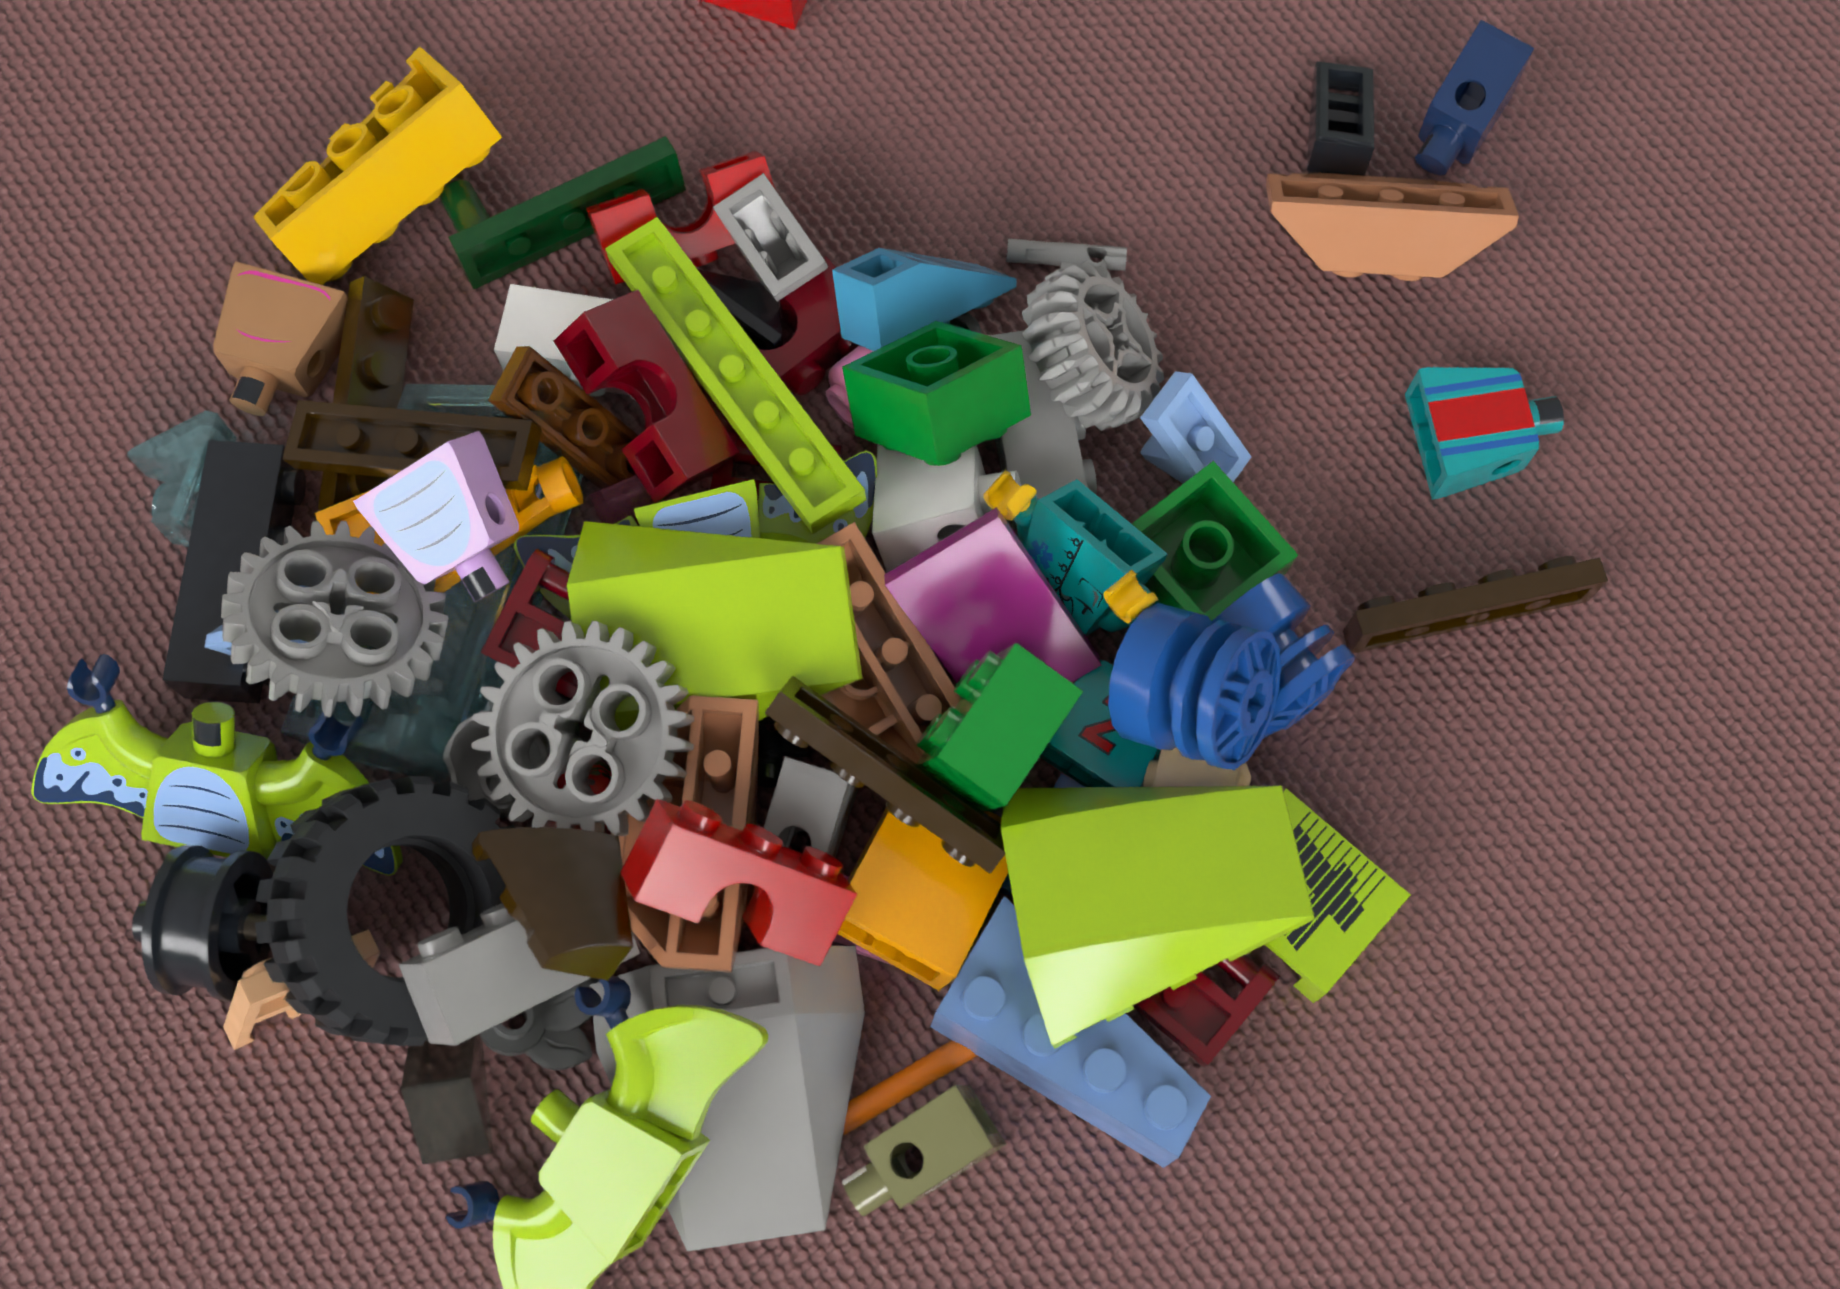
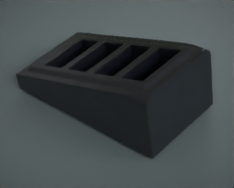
[1307,61,1374,176]

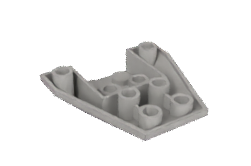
[590,946,865,1252]

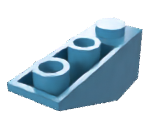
[832,248,1017,351]

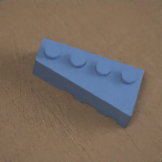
[930,896,1211,1168]

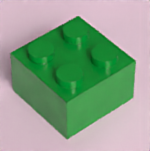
[842,321,1031,466]
[1132,461,1298,621]
[916,643,1083,812]

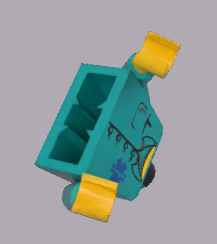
[983,470,1168,636]

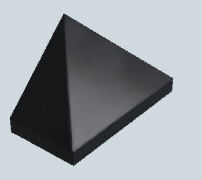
[697,269,783,350]

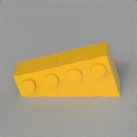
[253,46,502,285]

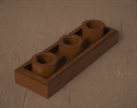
[488,346,643,505]

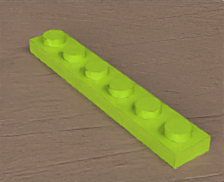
[605,217,866,534]

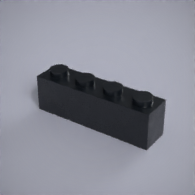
[162,440,306,704]

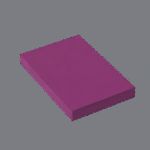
[884,507,1101,683]

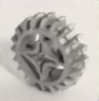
[1022,261,1164,431]

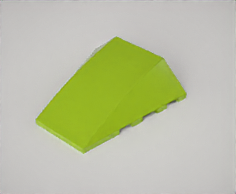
[567,521,862,731]
[1001,786,1315,1048]

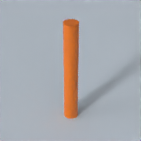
[843,1040,977,1136]

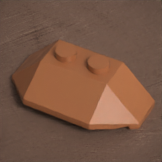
[1266,173,1519,281]
[817,522,961,764]
[611,696,759,973]

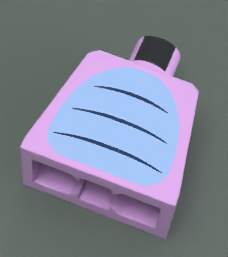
[353,431,519,602]

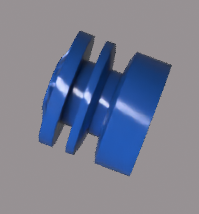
[1211,573,1356,740]
[1108,603,1281,770]

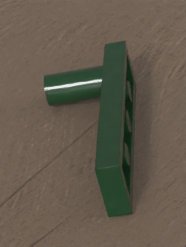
[440,136,686,290]

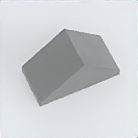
[713,173,829,302]

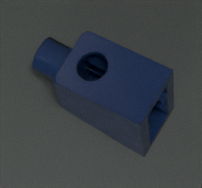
[1415,20,1534,176]

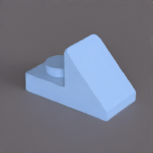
[1140,371,1252,483]

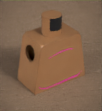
[213,261,347,416]

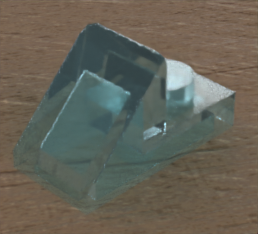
[127,410,237,547]

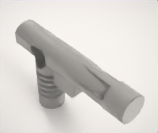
[1006,238,1127,271]

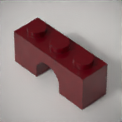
[685,256,859,432]
[553,289,739,503]

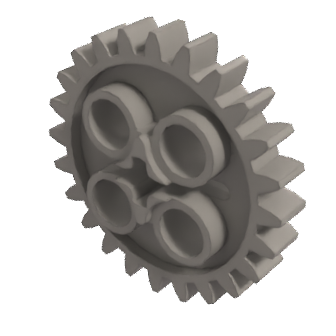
[221,521,448,717]
[471,621,695,836]

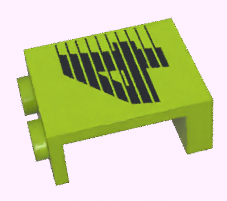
[1265,788,1411,1003]

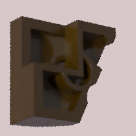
[472,827,634,981]

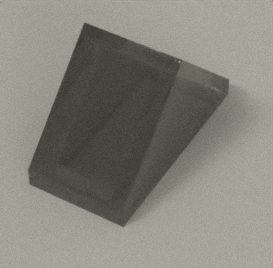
[401,1034,493,1165]

